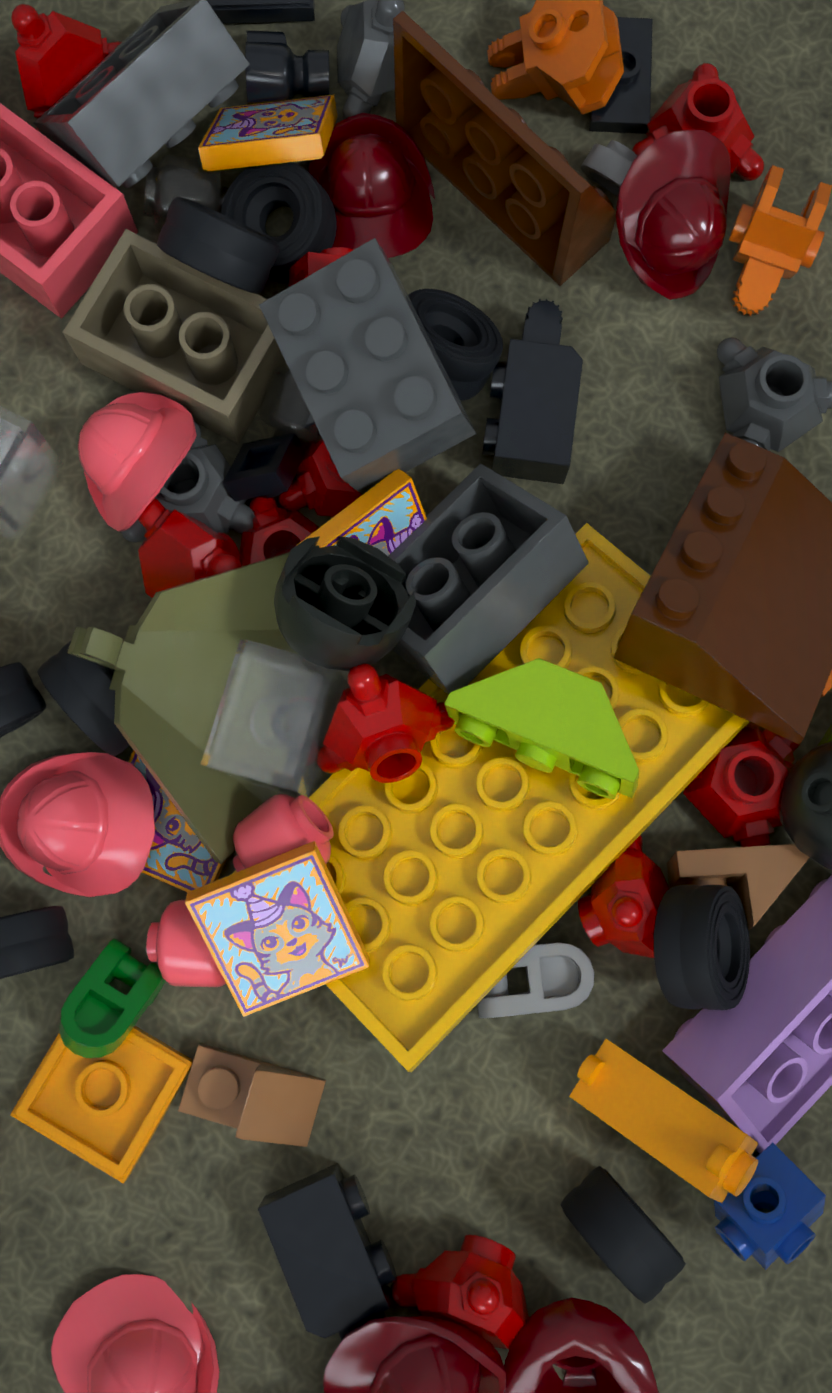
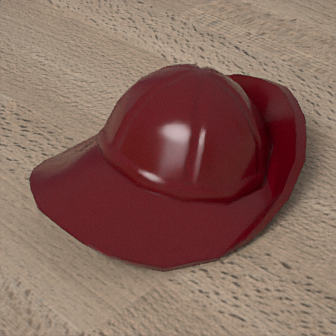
[308,113,435,258]
[616,130,731,300]
[504,1297,659,1393]
[323,1316,507,1393]

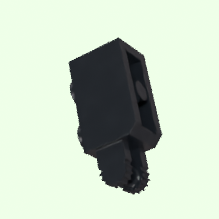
[482,299,583,484]
[258,1163,397,1340]

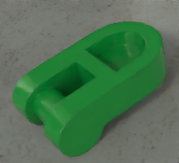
[59,938,166,1058]

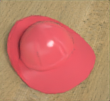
[78,391,197,532]
[0,752,155,897]
[51,1274,220,1393]

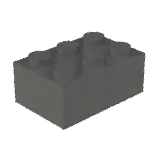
[33,0,250,188]
[259,238,476,495]
[388,463,589,695]

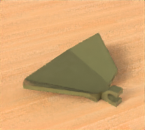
[68,552,316,864]

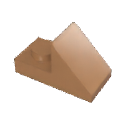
[667,844,810,931]
[178,1044,326,1147]

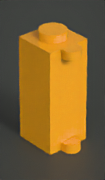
[569,1039,759,1203]

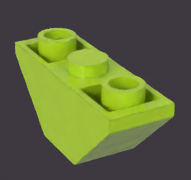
[444,658,639,799]

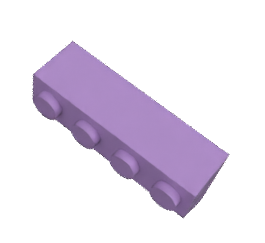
[662,875,832,1154]

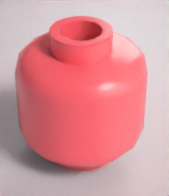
[233,794,334,872]
[146,900,226,987]

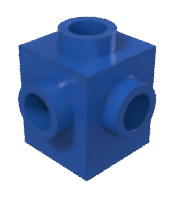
[714,1142,826,1270]

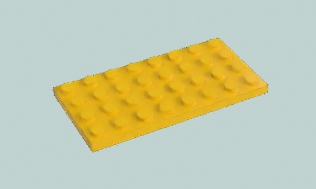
[232,523,750,1072]

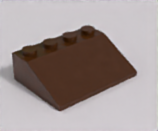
[393,11,616,286]
[614,432,832,745]

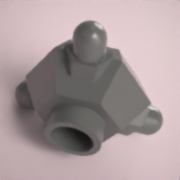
[337,0,405,119]
[717,337,832,452]
[121,421,255,543]

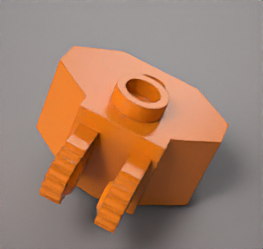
[487,0,624,115]
[729,165,832,316]

